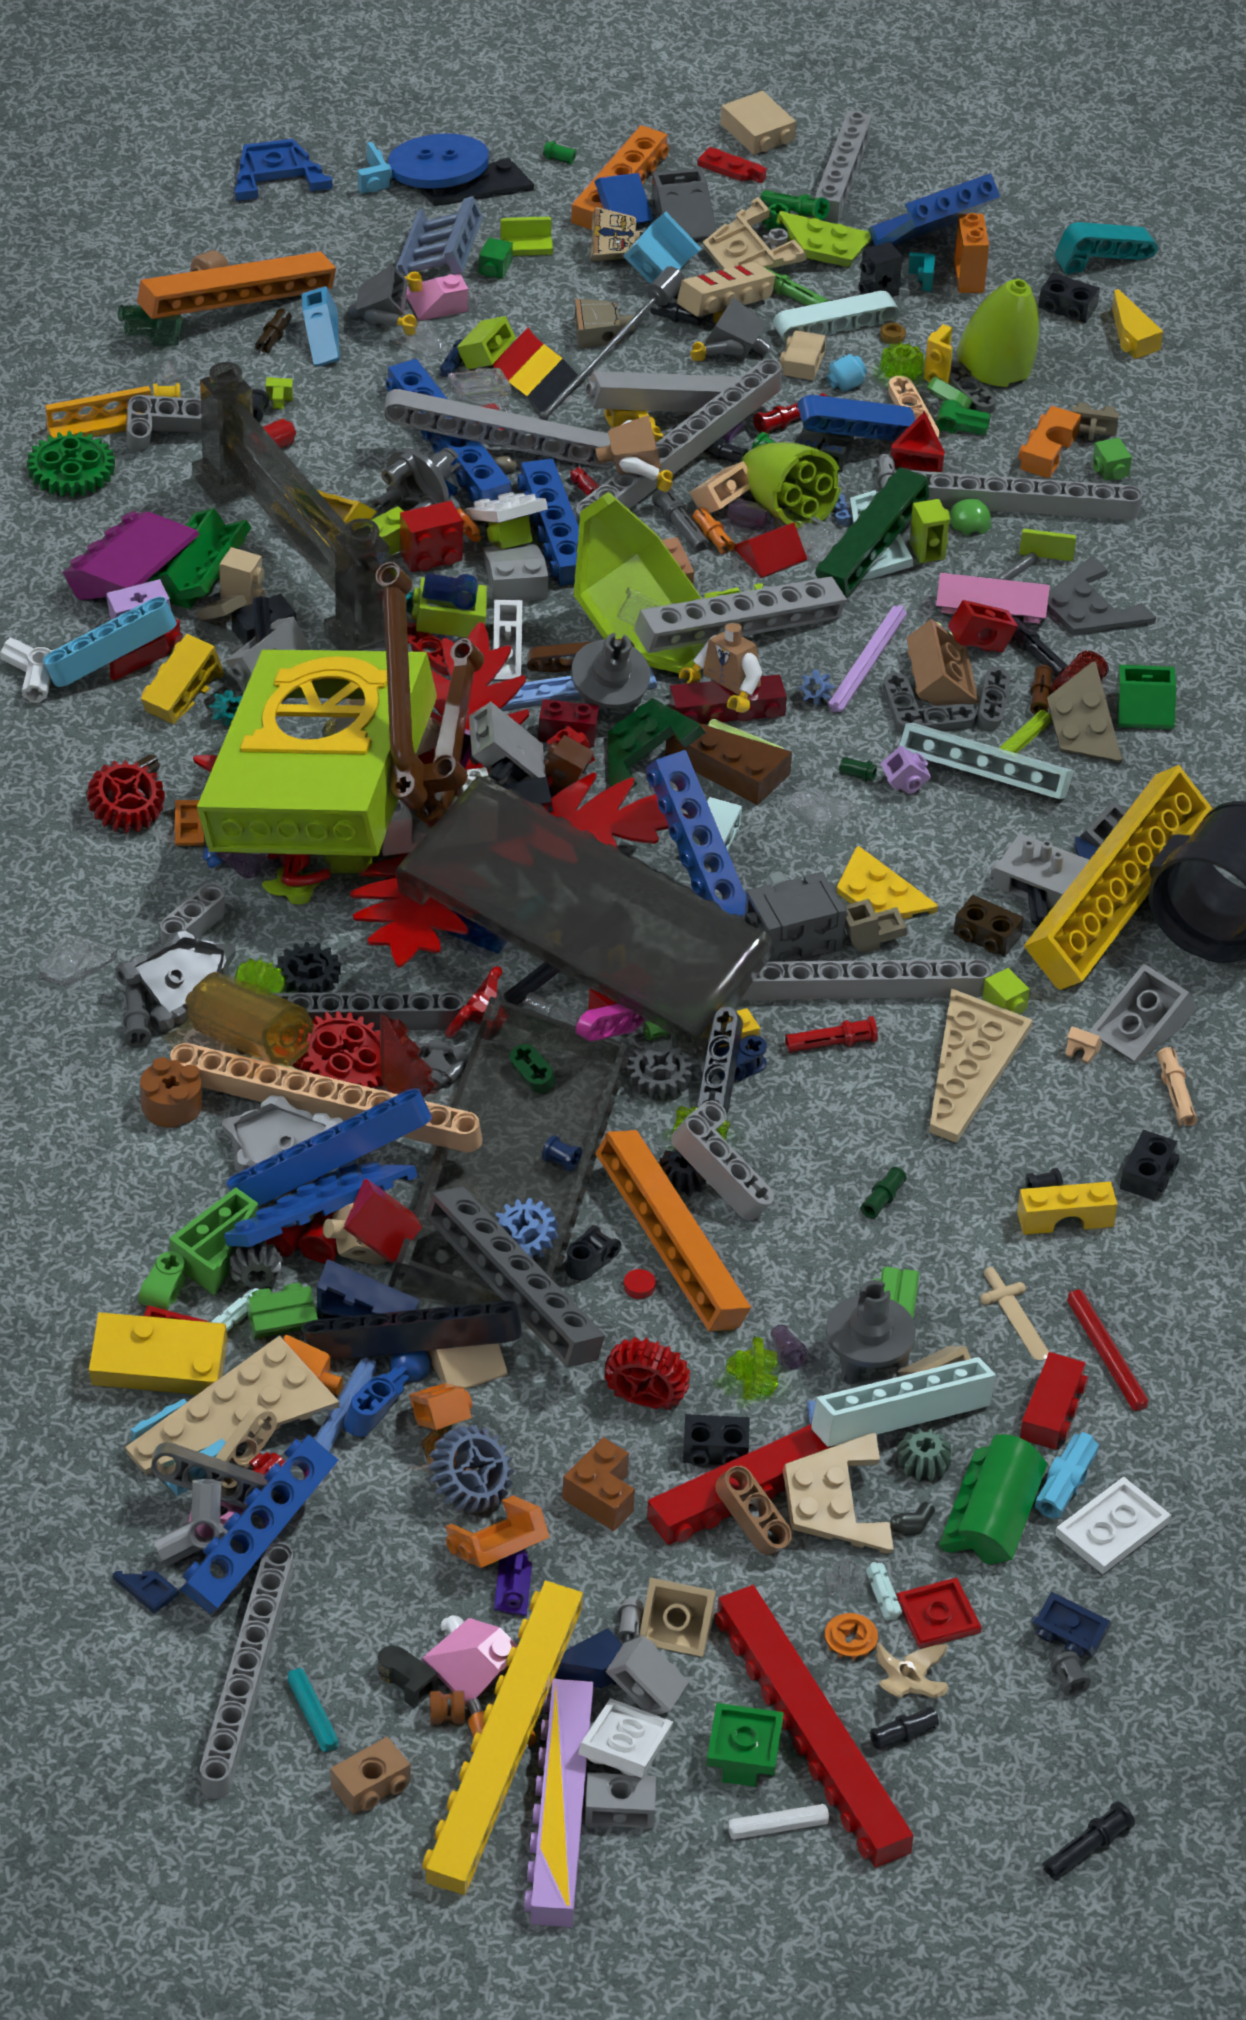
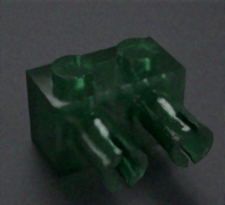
[117,305,183,347]

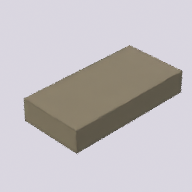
[196,594,247,621]

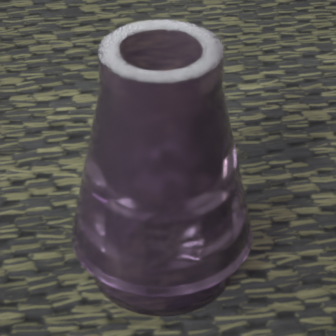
[771,1325,807,1369]

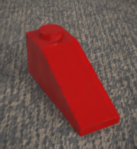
[109,619,183,680]

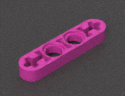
[576,1001,647,1041]

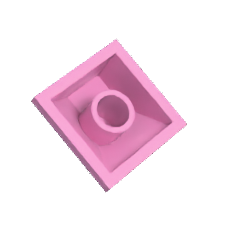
[406,274,468,321]
[422,1618,518,1705]

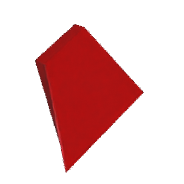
[890,411,945,473]

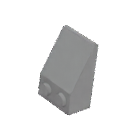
[482,543,548,603]
[1089,964,1197,1063]

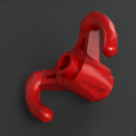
[264,853,331,887]
[445,966,509,1039]

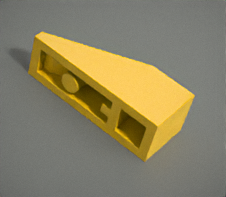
[1112,289,1163,359]

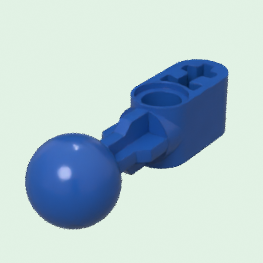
[343,1351,431,1437]

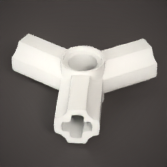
[0,638,53,703]

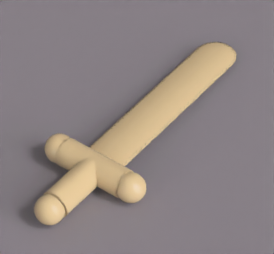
[980,1267,1049,1360]

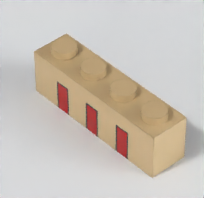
[677,261,776,317]

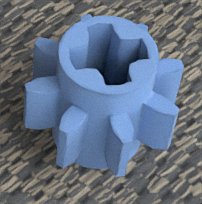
[798,670,836,705]

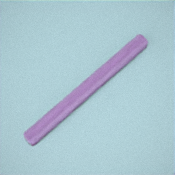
[828,605,907,713]

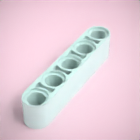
[773,291,900,344]

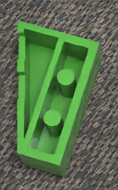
[169,1187,258,1296]

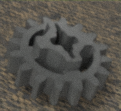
[627,1042,693,1099]

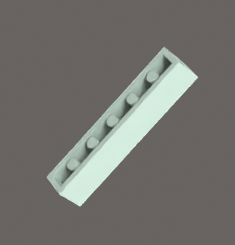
[900,723,1074,799]
[811,1357,996,1447]

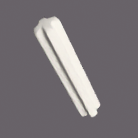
[728,1804,829,1839]

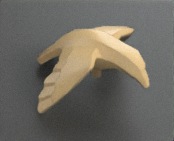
[876,1643,949,1698]

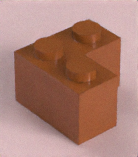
[562,1437,635,1531]

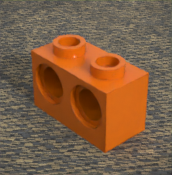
[408,1383,473,1430]

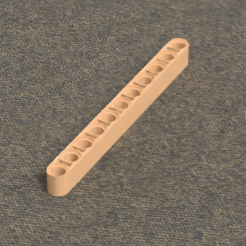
[170,1043,483,1152]

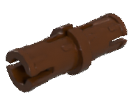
[1030,665,1053,714]

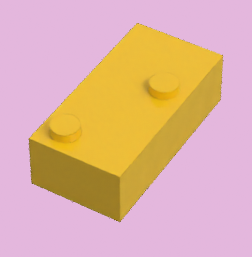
[89,1312,228,1395]

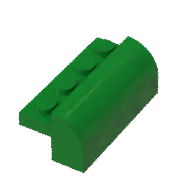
[148,508,252,609]
[939,1434,1048,1565]

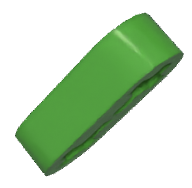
[926,377,973,409]

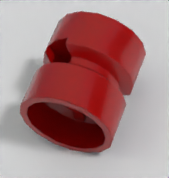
[298,1210,339,1264]

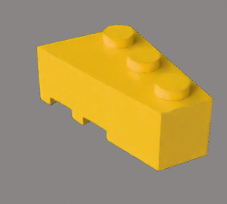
[140,633,225,724]

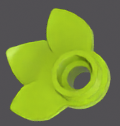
[262,866,320,905]

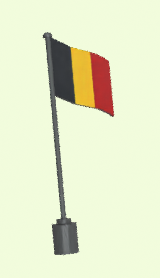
[492,266,685,421]

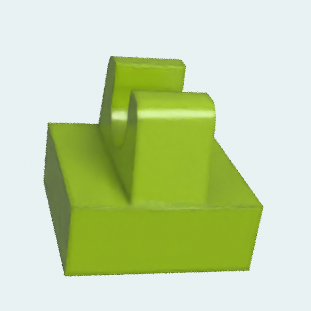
[265,377,294,410]

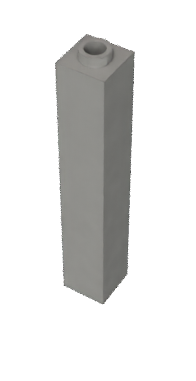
[585,371,738,412]

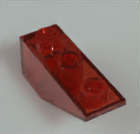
[380,1014,437,1098]

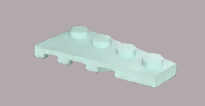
[850,490,913,580]

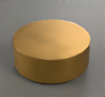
[880,323,906,344]

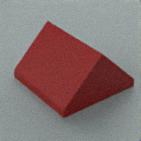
[734,523,807,578]
[343,1179,422,1263]

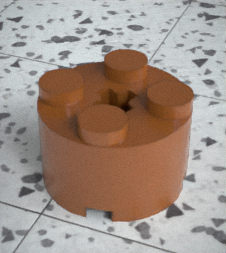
[140,1057,202,1128]

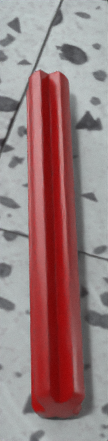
[1067,1289,1149,1411]

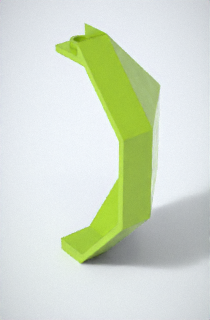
[573,492,706,676]

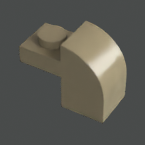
[844,899,907,952]

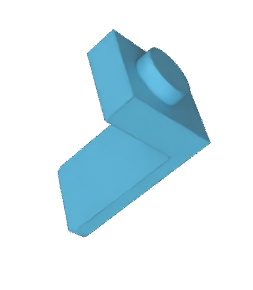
[358,142,393,194]

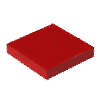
[896,1577,982,1649]

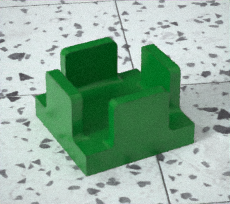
[706,1703,784,1787]

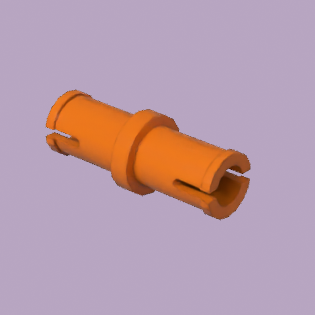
[692,507,735,554]

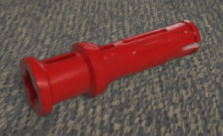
[753,393,827,434]
[785,1016,878,1053]

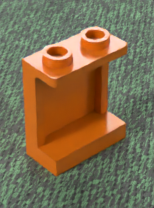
[445,1495,550,1568]

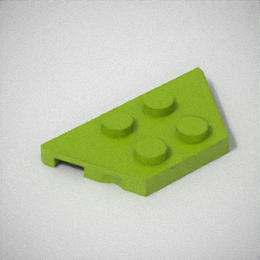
[777,211,872,268]

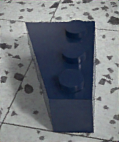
[317,1259,419,1319]

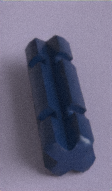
[439,339,463,378]

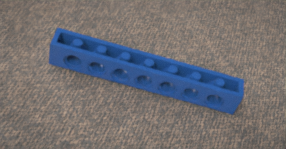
[385,359,511,503]

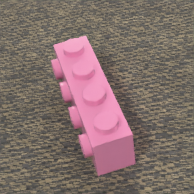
[936,573,1050,624]

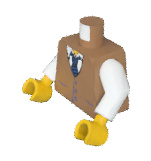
[595,415,673,492]
[679,623,762,713]

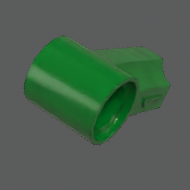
[935,400,991,435]

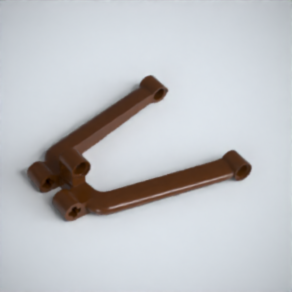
[376,562,484,832]

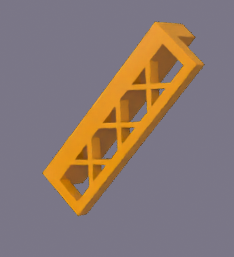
[45,386,151,438]

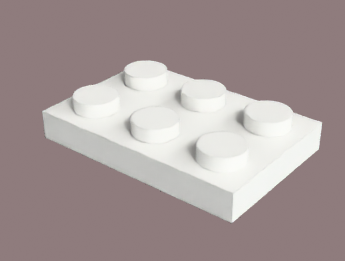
[465,492,548,522]
[1055,1477,1171,1574]
[578,1698,673,1778]

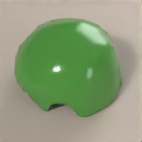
[949,498,992,535]

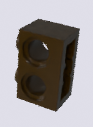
[954,895,1024,957]

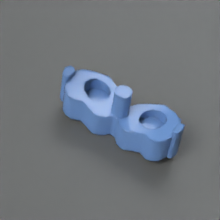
[833,493,852,526]

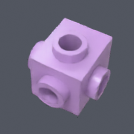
[881,745,931,794]

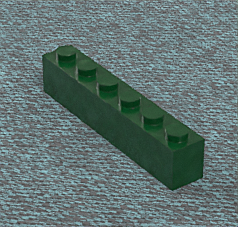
[815,468,929,599]

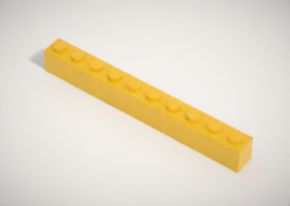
[422,1580,583,1895]

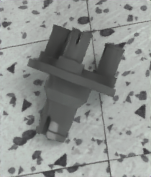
[372,447,461,515]
[571,633,650,709]
[826,1280,916,1385]

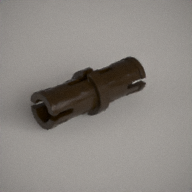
[255,308,292,353]

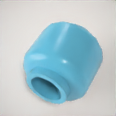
[826,353,867,392]

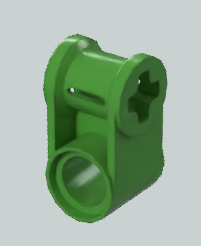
[138,1251,185,1311]

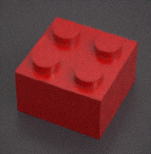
[400,501,463,572]

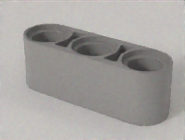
[160,883,225,946]

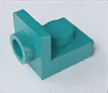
[908,253,935,292]

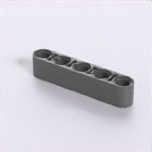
[151,1442,306,1524]

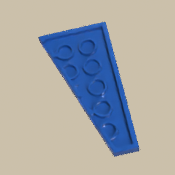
[224,1161,418,1247]

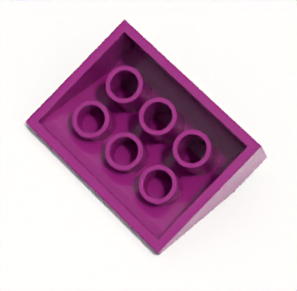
[62,511,199,600]

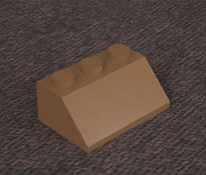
[906,619,979,706]

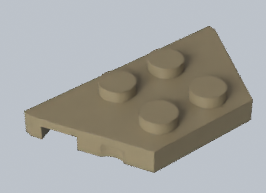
[1047,661,1122,763]

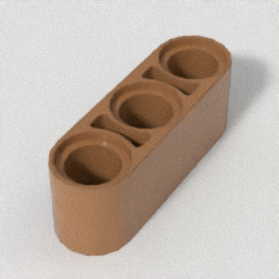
[715,1466,792,1555]

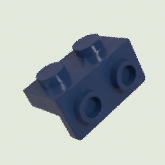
[1030,1591,1111,1658]

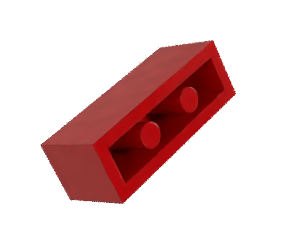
[1020,1352,1089,1450]

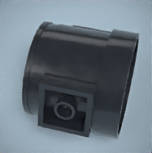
[1149,801,1246,963]

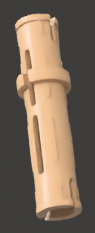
[1157,1047,1198,1126]

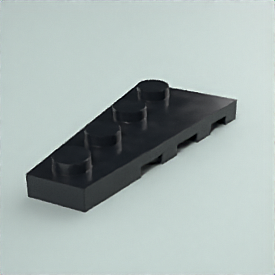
[421,157,534,206]

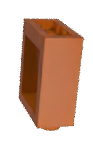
[953,213,989,293]

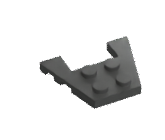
[1047,556,1156,635]

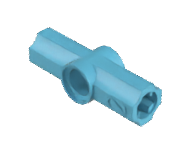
[1035,1432,1099,1519]

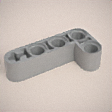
[126,395,233,451]
[671,1101,774,1221]

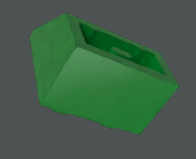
[1115,664,1176,730]

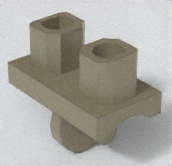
[1071,402,1119,442]

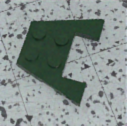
[607,698,706,789]

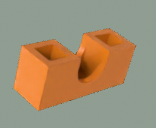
[1018,405,1081,479]

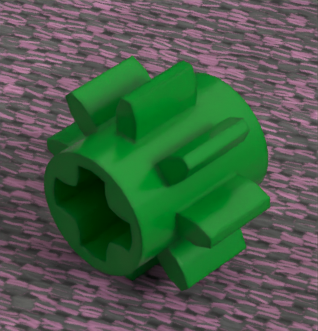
[762,203,790,231]

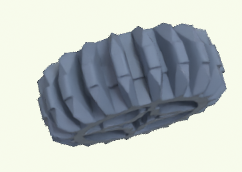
[428,1425,515,1514]

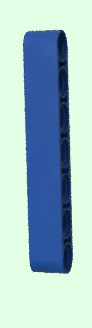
[226,1089,432,1206]

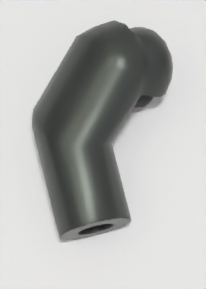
[890,1502,935,1534]

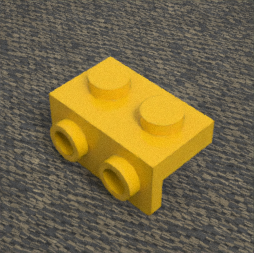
[923,324,953,384]

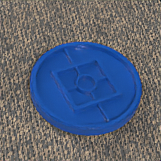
[388,133,489,189]

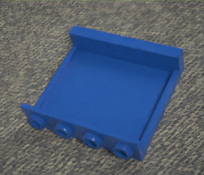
[868,173,1001,246]

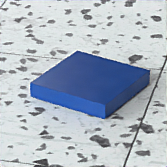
[594,173,654,225]

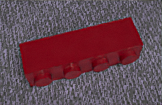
[669,674,787,724]

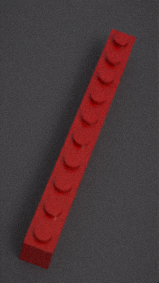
[714,1584,914,1868]

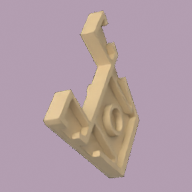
[703,197,806,270]
[783,1433,894,1554]

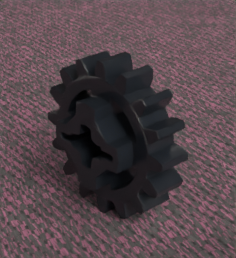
[276,942,341,993]

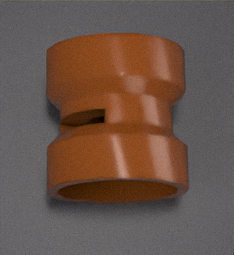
[430,1690,465,1725]

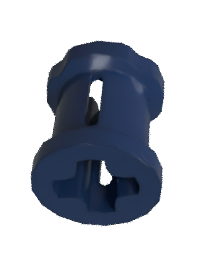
[541,1135,582,1172]

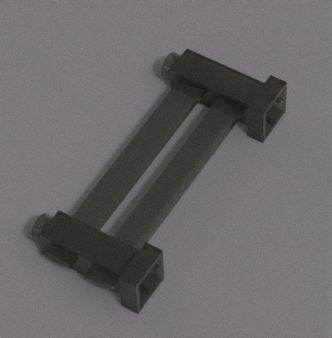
[192,362,389,651]

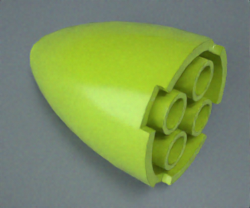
[956,279,1039,387]
[742,442,841,529]

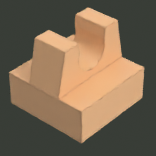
[1065,1026,1102,1064]

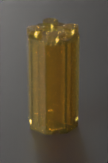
[185,972,314,1066]

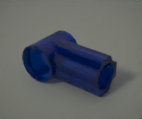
[422,573,479,610]

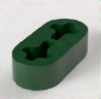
[510,1044,555,1093]

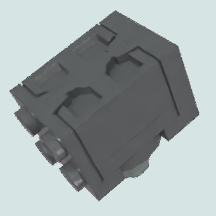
[744,871,848,962]

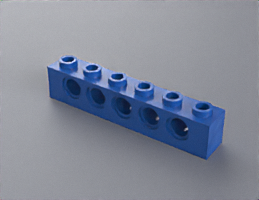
[517,458,579,586]
[645,750,746,929]
[180,1435,339,1614]

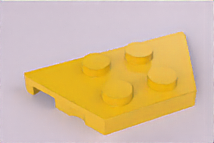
[836,846,938,919]

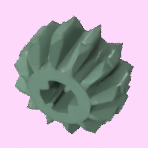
[897,1427,952,1482]

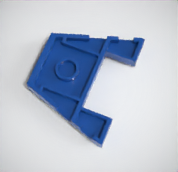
[235,139,333,201]

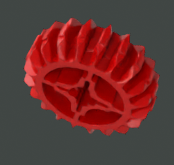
[86,759,165,834]
[604,1337,690,1410]

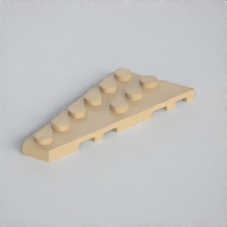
[929,988,1033,1143]
[125,1336,340,1475]

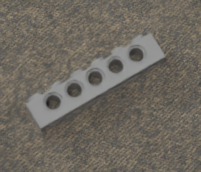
[813,111,872,224]

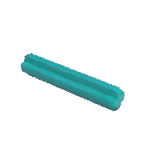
[287,1667,339,1753]

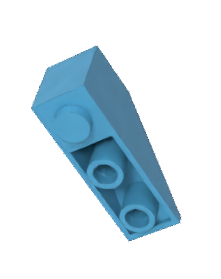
[302,286,340,366]

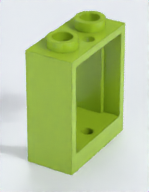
[412,577,487,637]

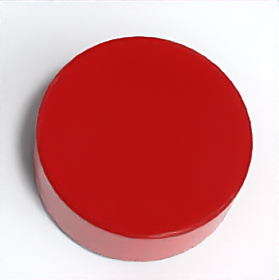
[624,1269,655,1299]

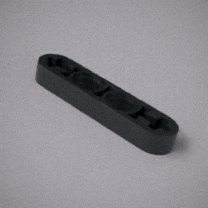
[698,1007,743,1114]

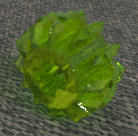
[880,341,925,382]
[233,958,285,1007]

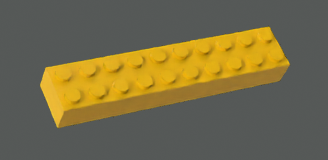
[1024,765,1213,990]

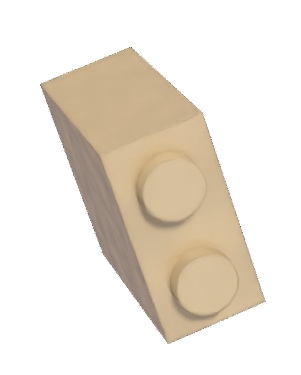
[720,91,796,155]

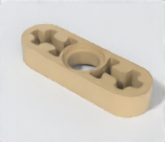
[215,1406,277,1488]

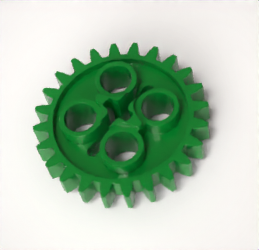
[27,431,115,497]

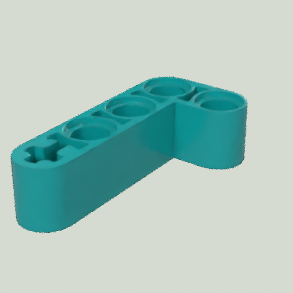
[1054,222,1158,276]

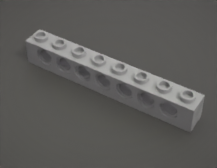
[633,576,847,653]

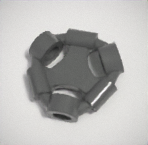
[405,1040,467,1091]

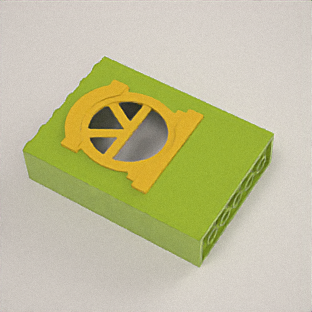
[197,649,437,856]

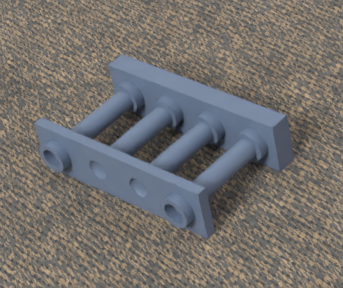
[396,196,483,287]

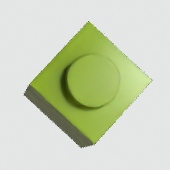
[487,515,532,549]
[982,968,1030,1015]

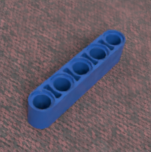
[797,395,916,441]

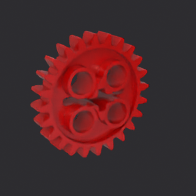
[296,1011,394,1089]

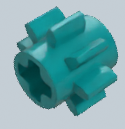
[209,690,242,726]

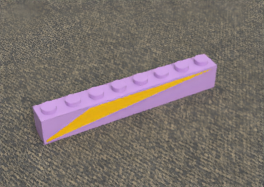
[524,1679,593,1927]

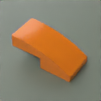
[175,800,204,846]

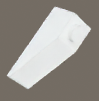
[493,600,522,680]

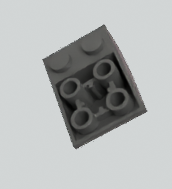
[651,168,717,241]

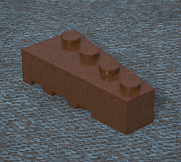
[665,723,792,805]

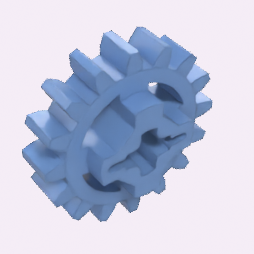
[495,1198,558,1259]

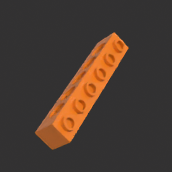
[571,125,669,230]

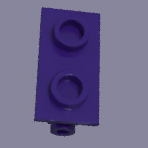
[494,1549,532,1616]

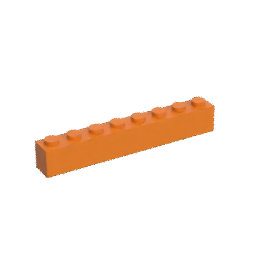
[137,251,336,319]
[595,1130,751,1332]

